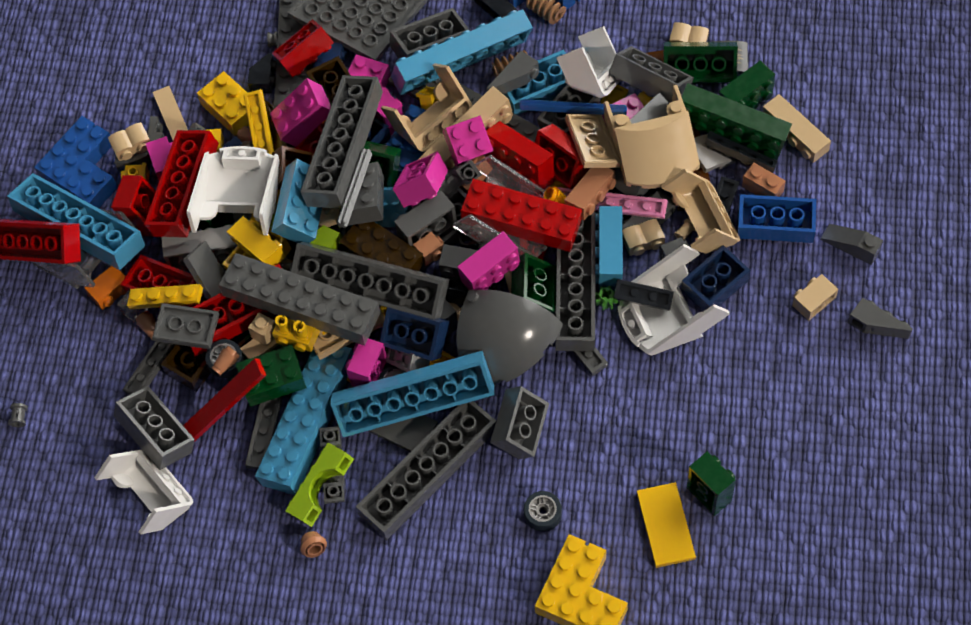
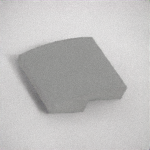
[694,134,735,173]

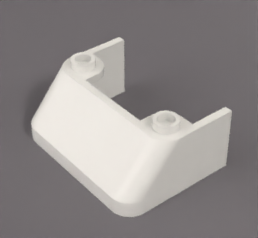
[557,26,620,98]
[94,450,193,535]

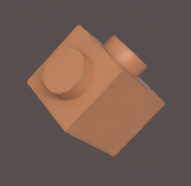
[413,232,444,266]

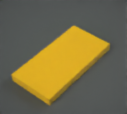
[637,482,696,568]

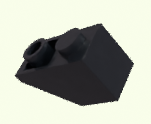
[248,53,277,93]

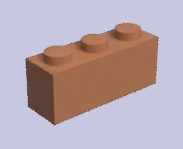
[564,168,616,220]

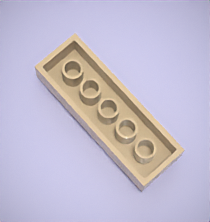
[419,86,513,170]

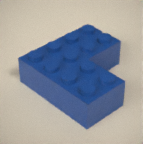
[34,116,118,208]

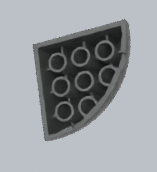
[457,290,563,387]

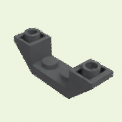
[413,159,482,207]
[319,426,346,504]

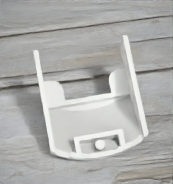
[187,146,279,235]
[618,244,730,356]

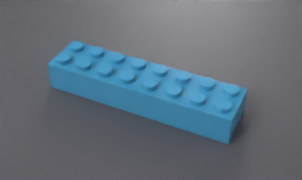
[391,9,533,95]
[7,173,145,270]
[255,347,354,495]
[330,350,494,437]

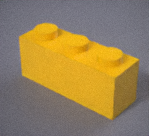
[226,216,285,266]

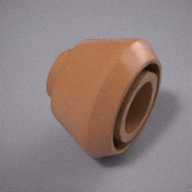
[300,531,327,558]

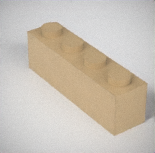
[762,94,831,163]

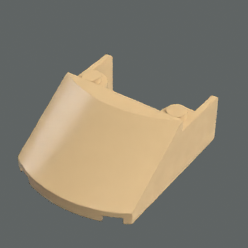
[604,85,700,189]

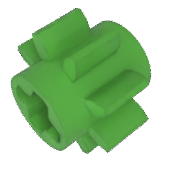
[595,286,618,310]

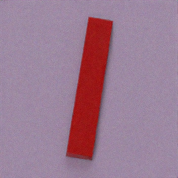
[183,358,266,442]

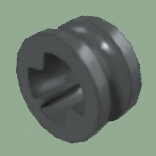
[267,31,278,48]

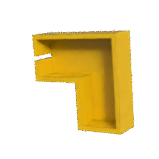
[535,534,628,625]

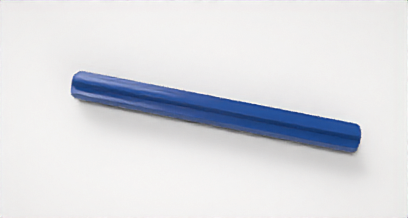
[519,99,627,115]

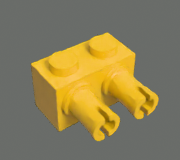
[272,315,320,352]

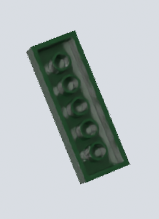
[682,83,792,160]

